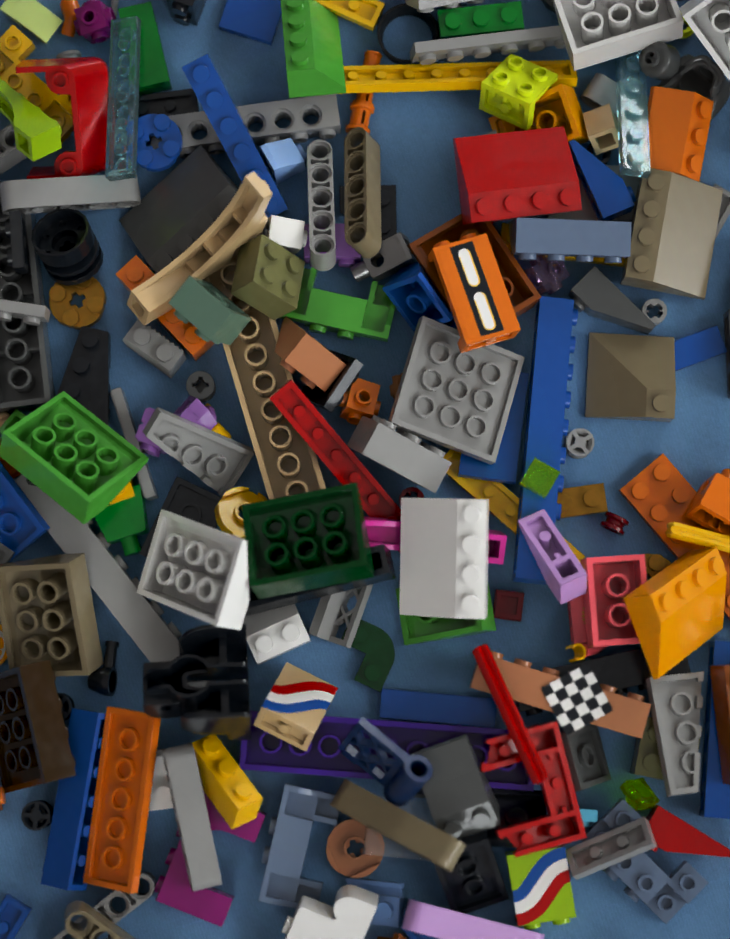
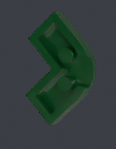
[341,620,395,692]

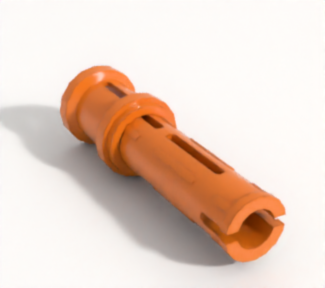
[345,50,382,135]

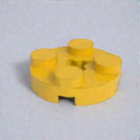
[214,486,267,540]

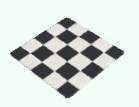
[542,664,613,735]

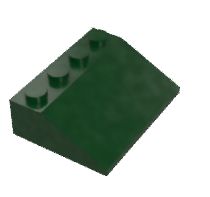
[242,482,374,599]

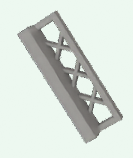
[308,584,373,649]

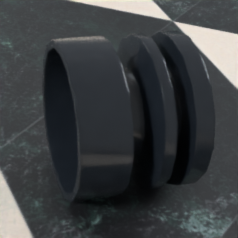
[31,208,104,286]

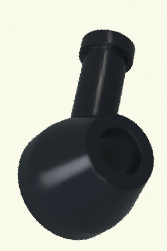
[88,641,119,696]

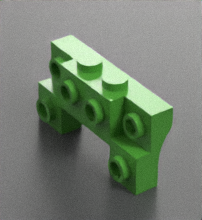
[280,267,396,342]

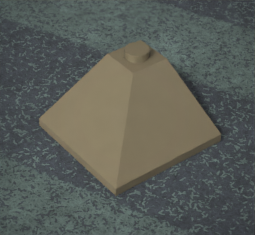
[585,332,676,422]

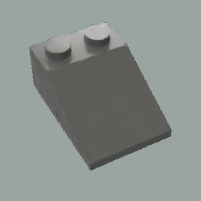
[411,734,500,839]

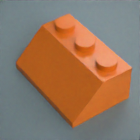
[636,86,714,181]

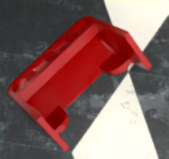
[15,57,116,179]

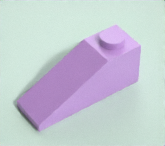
[518,509,587,605]

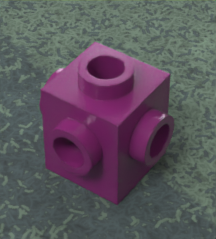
[74,0,118,44]

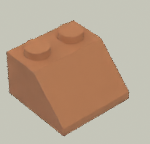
[275,316,346,392]

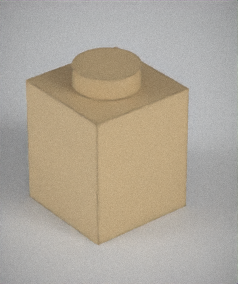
[583,104,623,155]

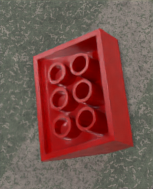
[453,126,582,225]

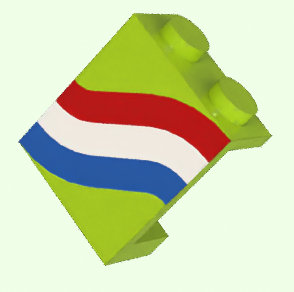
[505,844,576,930]

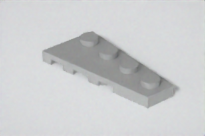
[143,407,255,497]
[645,671,704,797]

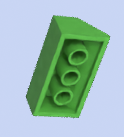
[280,0,346,98]

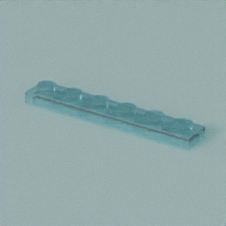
[105,16,141,181]
[615,50,651,178]

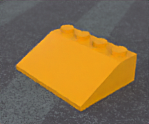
[623,547,727,679]

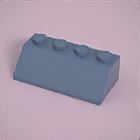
[509,218,632,263]

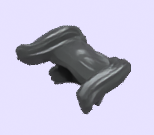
[656,54,730,128]

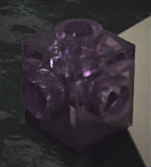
[524,255,570,295]

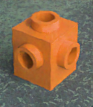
[339,378,381,425]

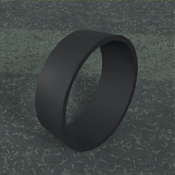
[377,3,439,64]

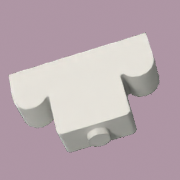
[281,885,379,939]

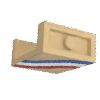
[254,662,338,752]

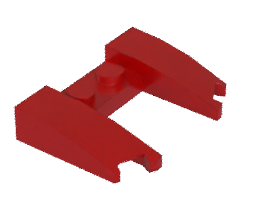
[480,721,587,857]

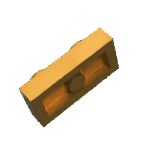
[557,483,608,519]

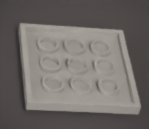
[388,316,525,465]

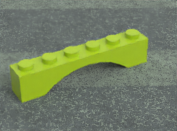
[0,79,62,162]

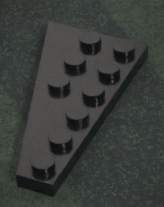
[26,326,111,505]

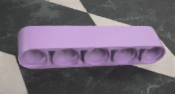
[402,899,545,939]

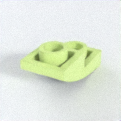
[0,0,63,44]

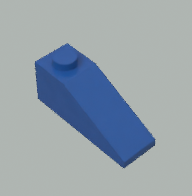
[569,140,636,221]

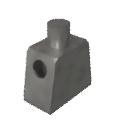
[350,232,418,282]

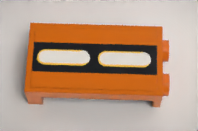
[427,233,521,353]

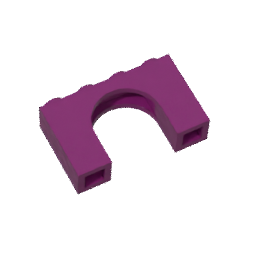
[154,791,267,927]

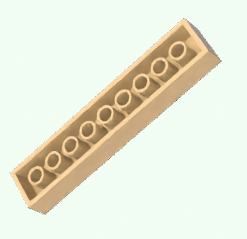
[203,247,326,500]

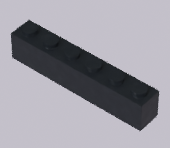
[245,544,396,616]
[516,648,691,716]

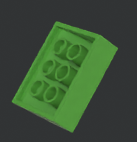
[0,391,149,524]

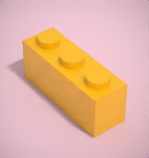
[192,735,263,829]

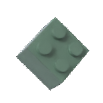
[169,276,252,345]

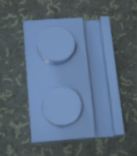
[346,877,405,927]

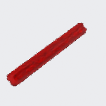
[472,644,548,785]

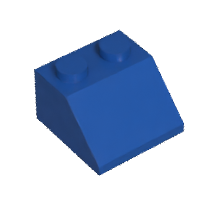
[382,262,453,333]

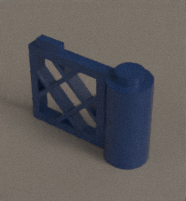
[338,717,433,807]

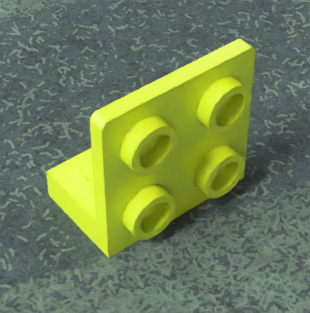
[479,54,558,130]

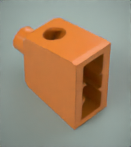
[685,469,730,536]

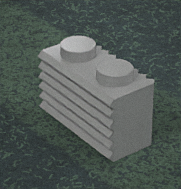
[123,319,187,378]

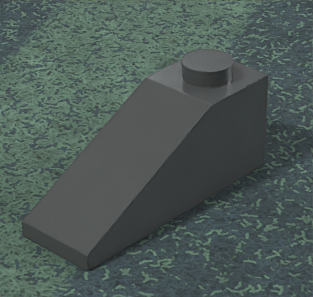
[568,266,656,335]

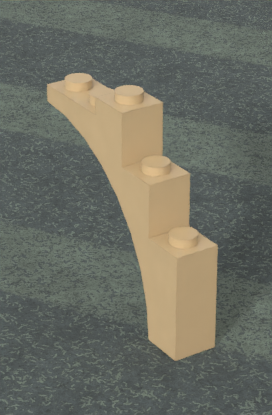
[127,172,273,326]

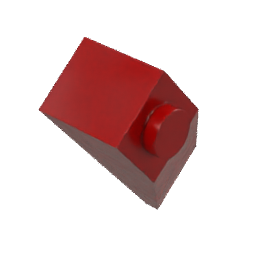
[646,804,730,857]

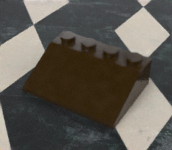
[0,660,76,793]

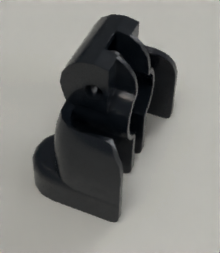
[143,623,251,741]

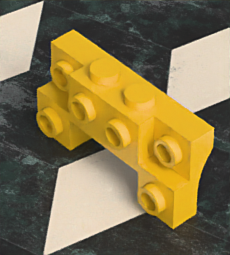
[0,25,74,145]

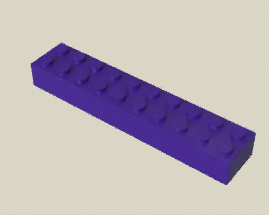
[239,710,534,791]

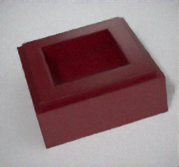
[493,589,525,622]

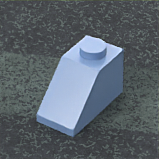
[260,138,307,185]

